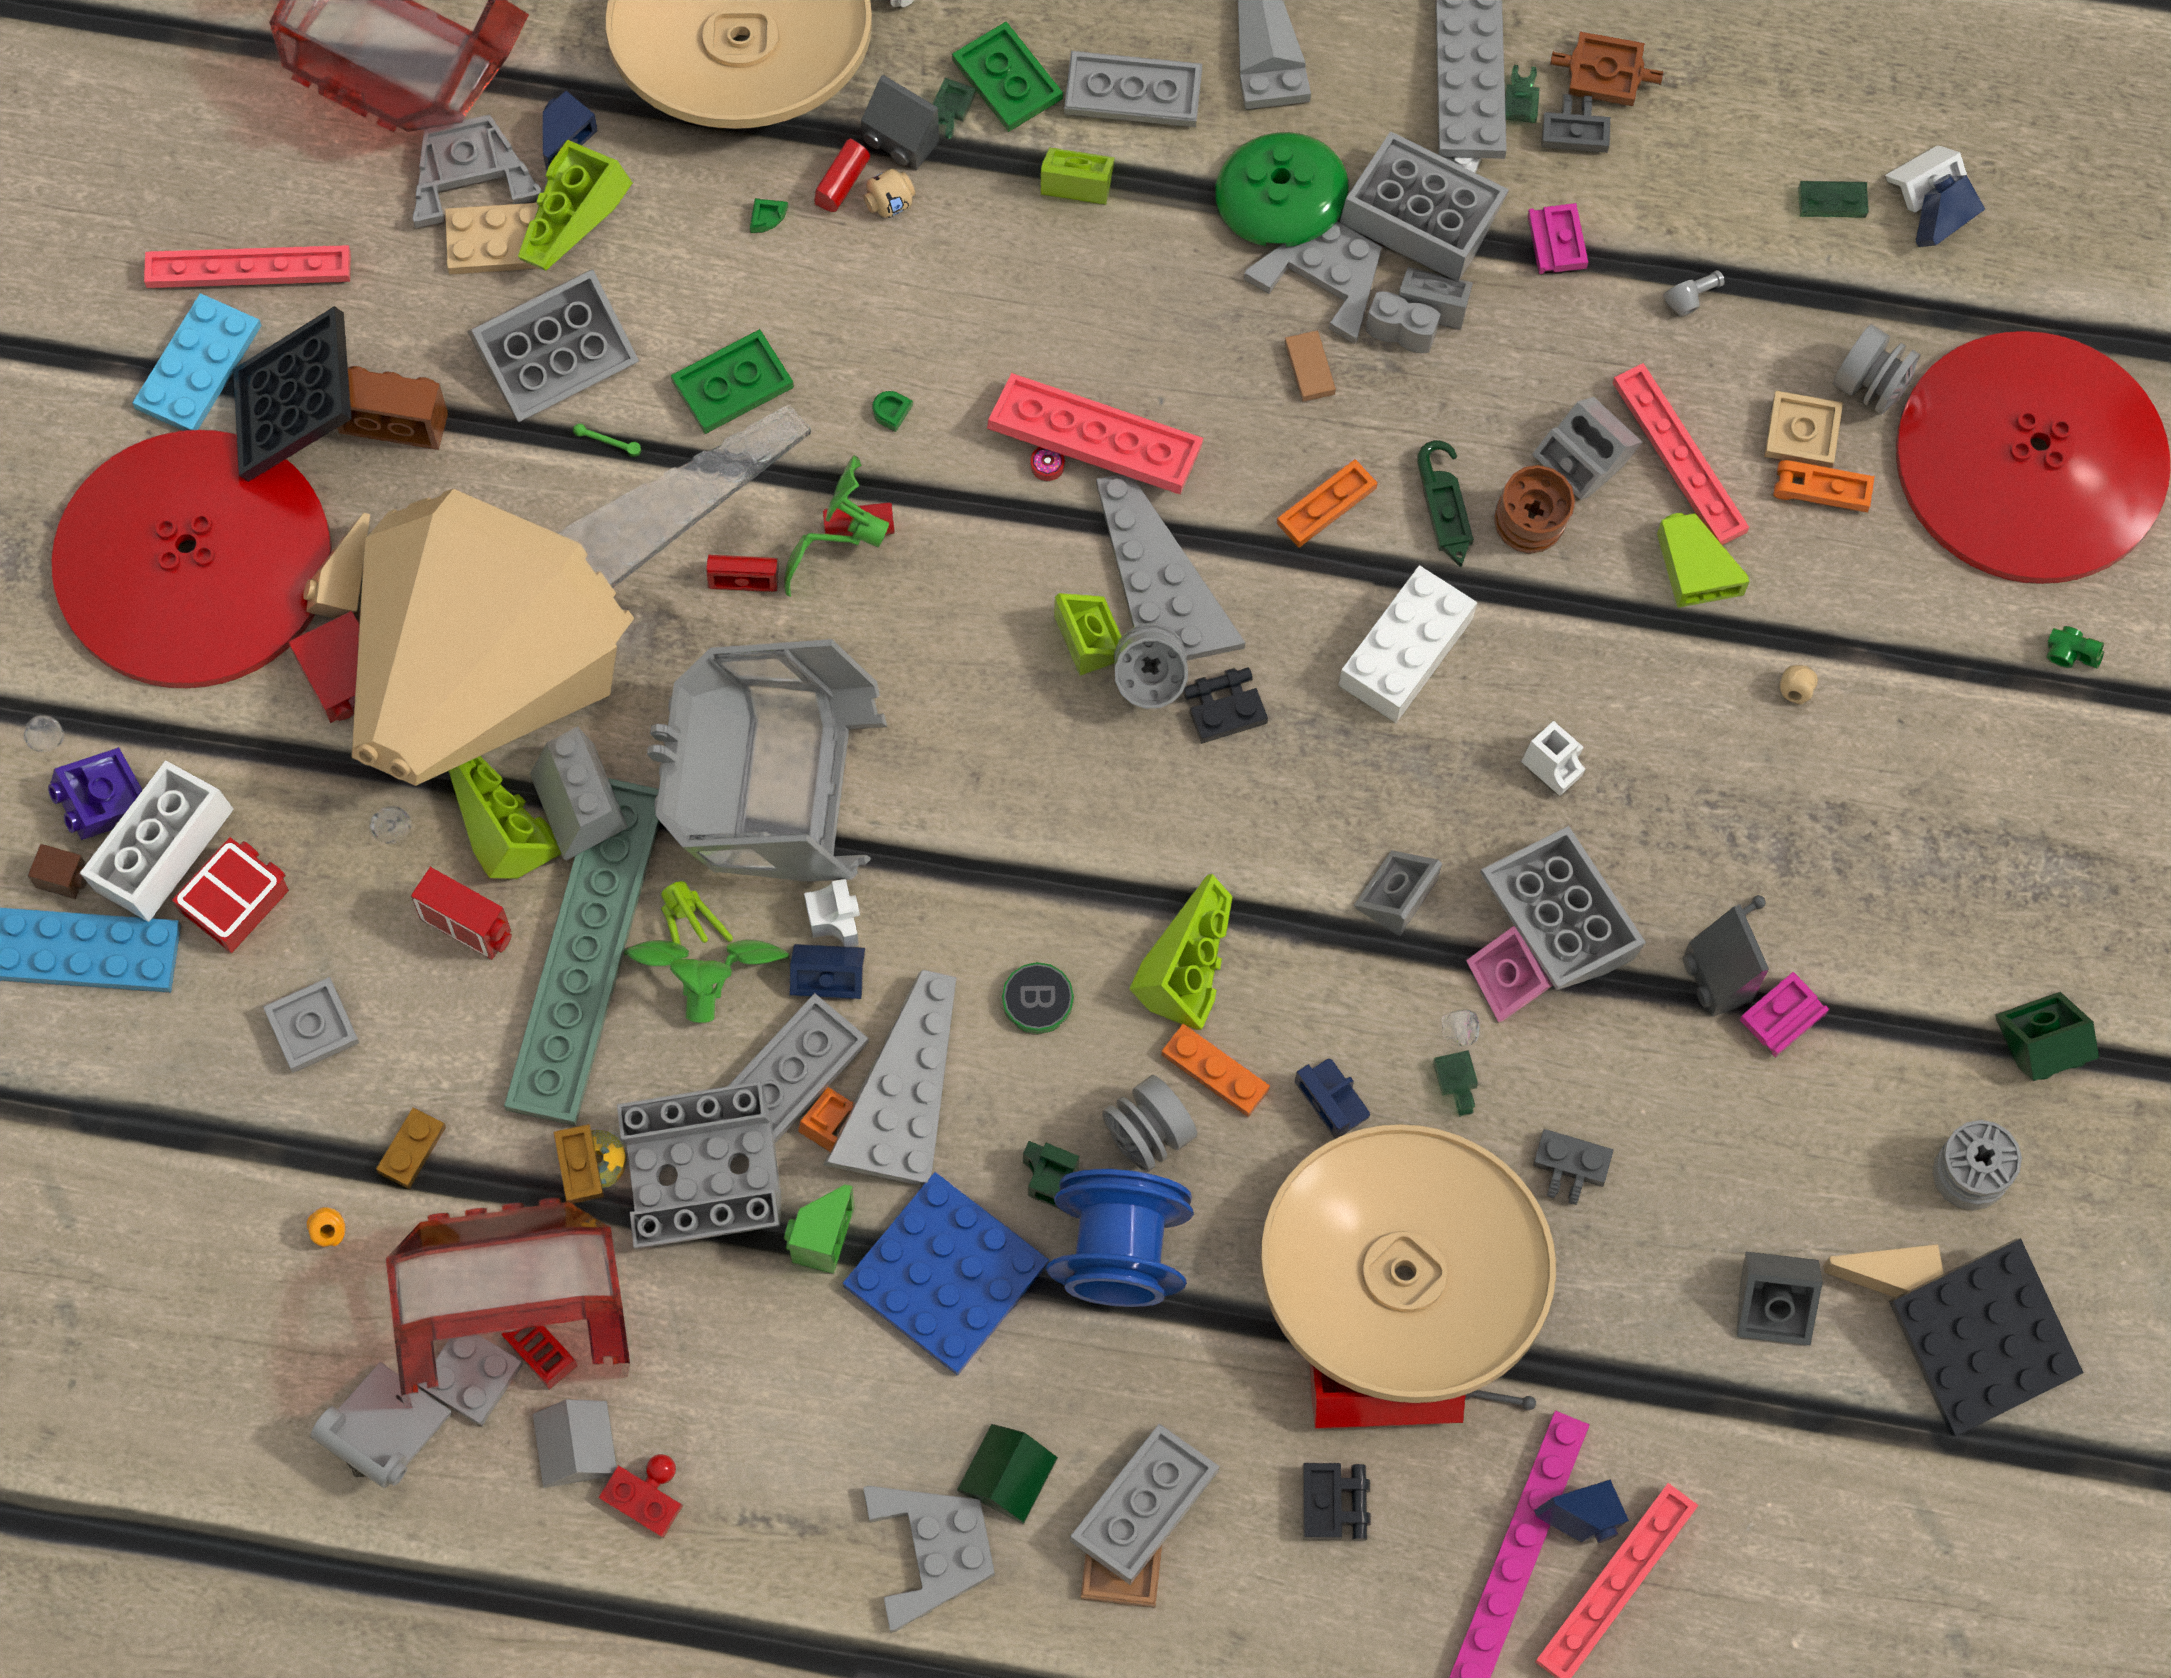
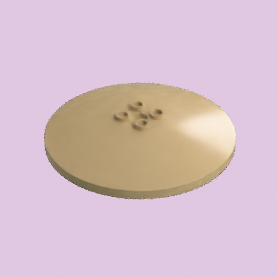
[605,0,872,129]
[1260,1124,1556,1403]

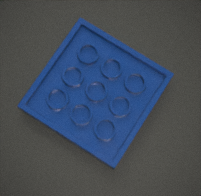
[843,1172,1049,1376]

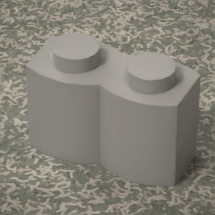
[1366,292,1441,353]

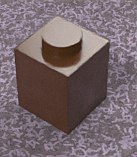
[28,844,87,899]

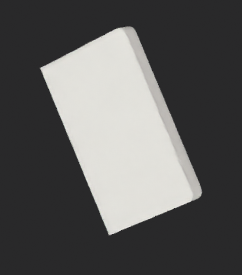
[1885,146,1967,212]

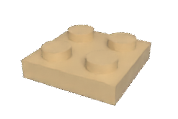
[1764,391,1843,468]

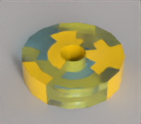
[591,1129,627,1188]

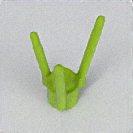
[661,881,733,945]

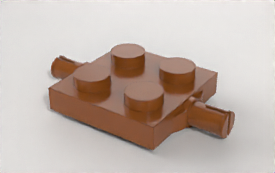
[1550,32,1663,106]

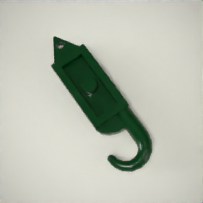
[1417,440,1474,567]

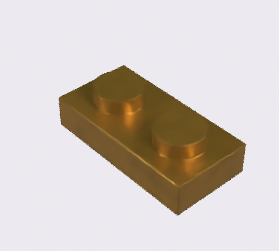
[376,1107,446,1189]
[554,1124,604,1205]

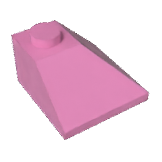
[1466,926,1553,1022]

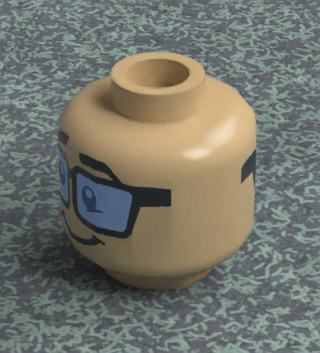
[863,169,915,218]

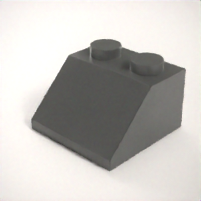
[861,75,939,170]
[1737,1251,1823,1345]

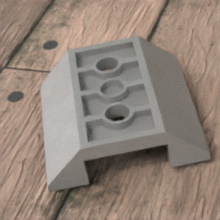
[617,1081,781,1249]

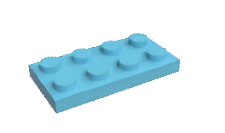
[132,293,262,431]

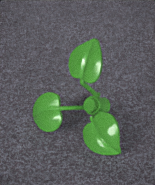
[784,455,889,597]
[624,939,790,1023]

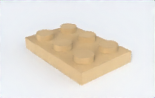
[445,203,540,275]

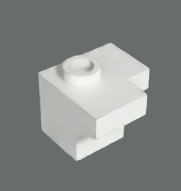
[1521,721,1585,796]
[804,878,860,947]

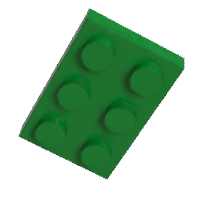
[952,21,1063,132]
[671,329,794,434]

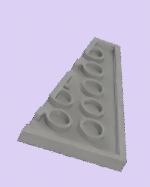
[1096,474,1246,666]

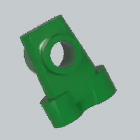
[2047,626,2104,669]

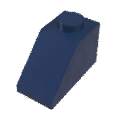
[543,91,598,170]
[1916,174,1985,247]
[1534,1479,1629,1543]

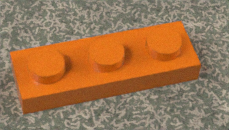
[1277,459,1378,548]
[1161,1024,1270,1117]

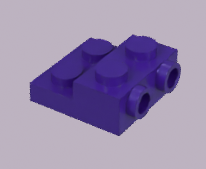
[48,747,142,840]

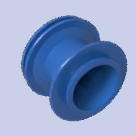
[1046,1169,1194,1307]

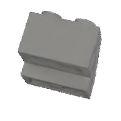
[1532,397,1642,500]

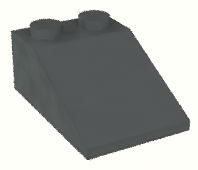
[1683,904,1769,1017]

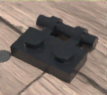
[1183,667,1268,744]
[1303,1463,1371,1541]

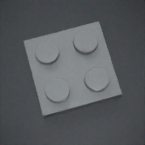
[263,977,360,1073]
[418,1324,523,1427]

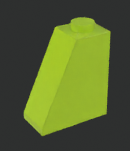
[1657,513,1750,608]

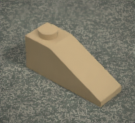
[303,513,370,619]
[1823,1244,1944,1297]

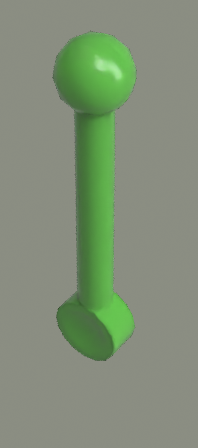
[573,423,641,457]

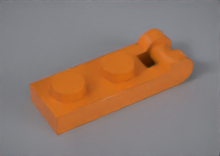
[1773,460,1875,513]

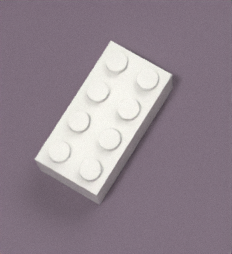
[1339,565,1477,723]
[80,760,234,922]

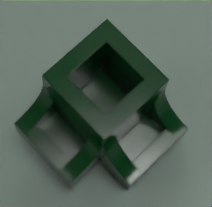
[1023,1141,1079,1210]

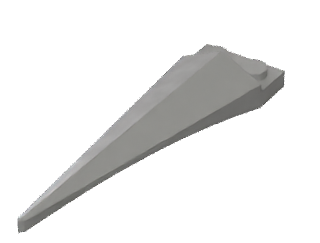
[1238,0,1311,110]

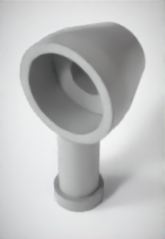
[1663,270,1724,317]

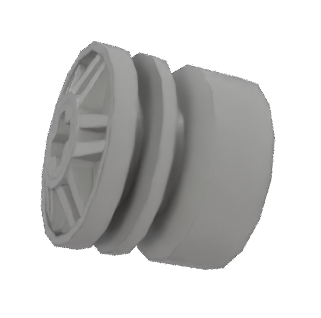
[1833,324,1921,415]
[1114,623,1188,709]
[1102,1075,1197,1173]
[1932,1120,2022,1211]

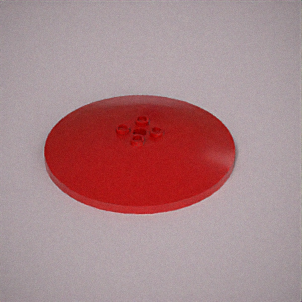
[1896,331,2171,584]
[52,430,332,689]

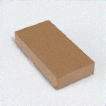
[1285,330,1336,402]

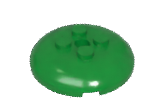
[1215,132,1349,247]

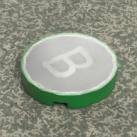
[1002,962,1074,1034]

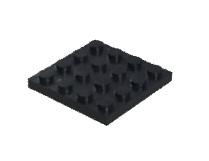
[233,306,351,482]
[1889,1238,2084,1436]

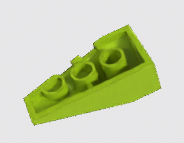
[518,140,633,271]
[449,756,561,879]
[1129,874,1233,1030]

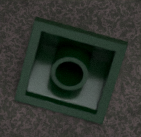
[957,1424,1058,1524]

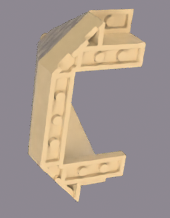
[352,489,634,786]

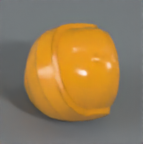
[307,1207,346,1247]

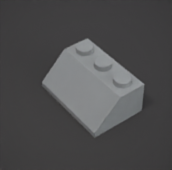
[530,726,628,860]

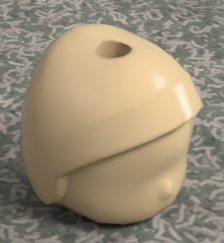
[1780,665,1818,704]

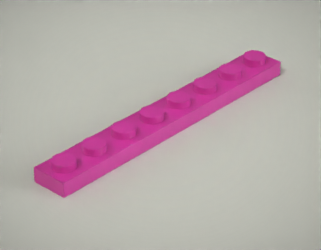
[1449,1410,1590,1678]

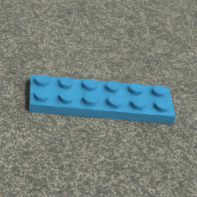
[0,908,181,993]

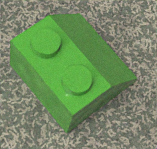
[784,1184,855,1274]

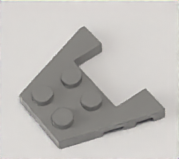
[413,114,542,229]
[1244,221,1382,344]
[863,1486,995,1633]

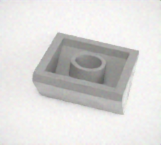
[1399,267,1473,330]
[1354,850,1442,936]
[533,1399,617,1488]

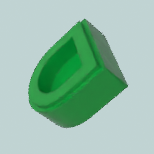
[872,391,913,432]

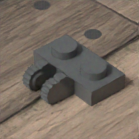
[1542,94,1611,153]
[1533,1129,1614,1205]

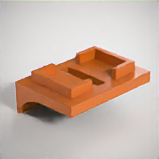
[798,1087,853,1152]

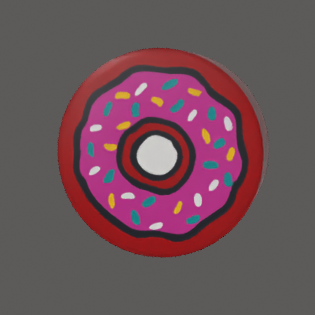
[1030,447,1065,481]

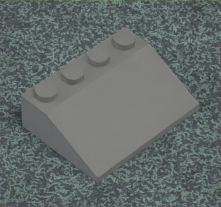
[1340,131,1509,282]
[467,269,639,422]
[1480,826,1646,990]

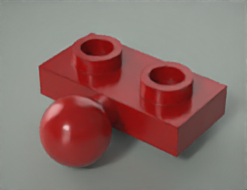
[599,1454,683,1538]

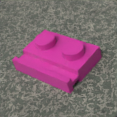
[1527,203,1588,274]
[1740,972,1829,1058]

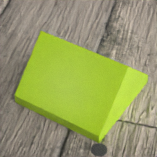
[1041,147,1115,205]
[1054,593,1122,676]

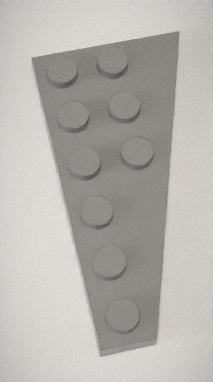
[823,970,956,1186]

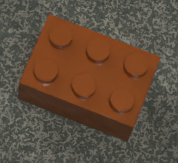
[337,366,448,450]

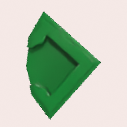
[750,198,788,233]

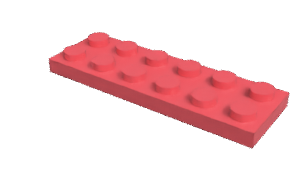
[987,373,1203,494]

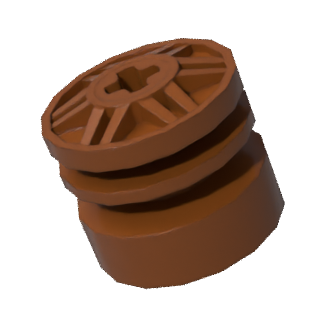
[1494,465,1575,554]

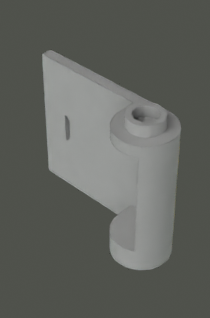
[310,1362,451,1488]

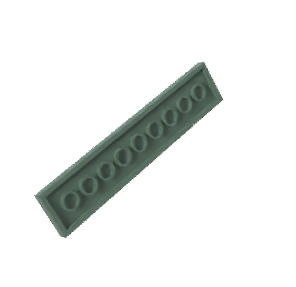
[504,778,660,1126]

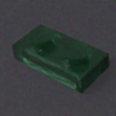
[1798,181,1869,218]

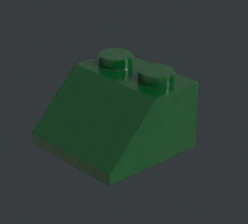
[1995,992,2099,1081]

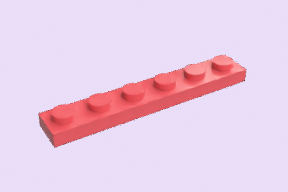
[144,245,351,288]
[1613,363,1749,545]
[1535,1483,1699,1678]

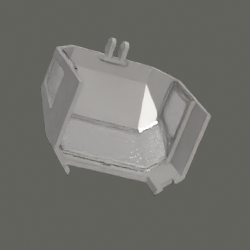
[647,639,887,882]

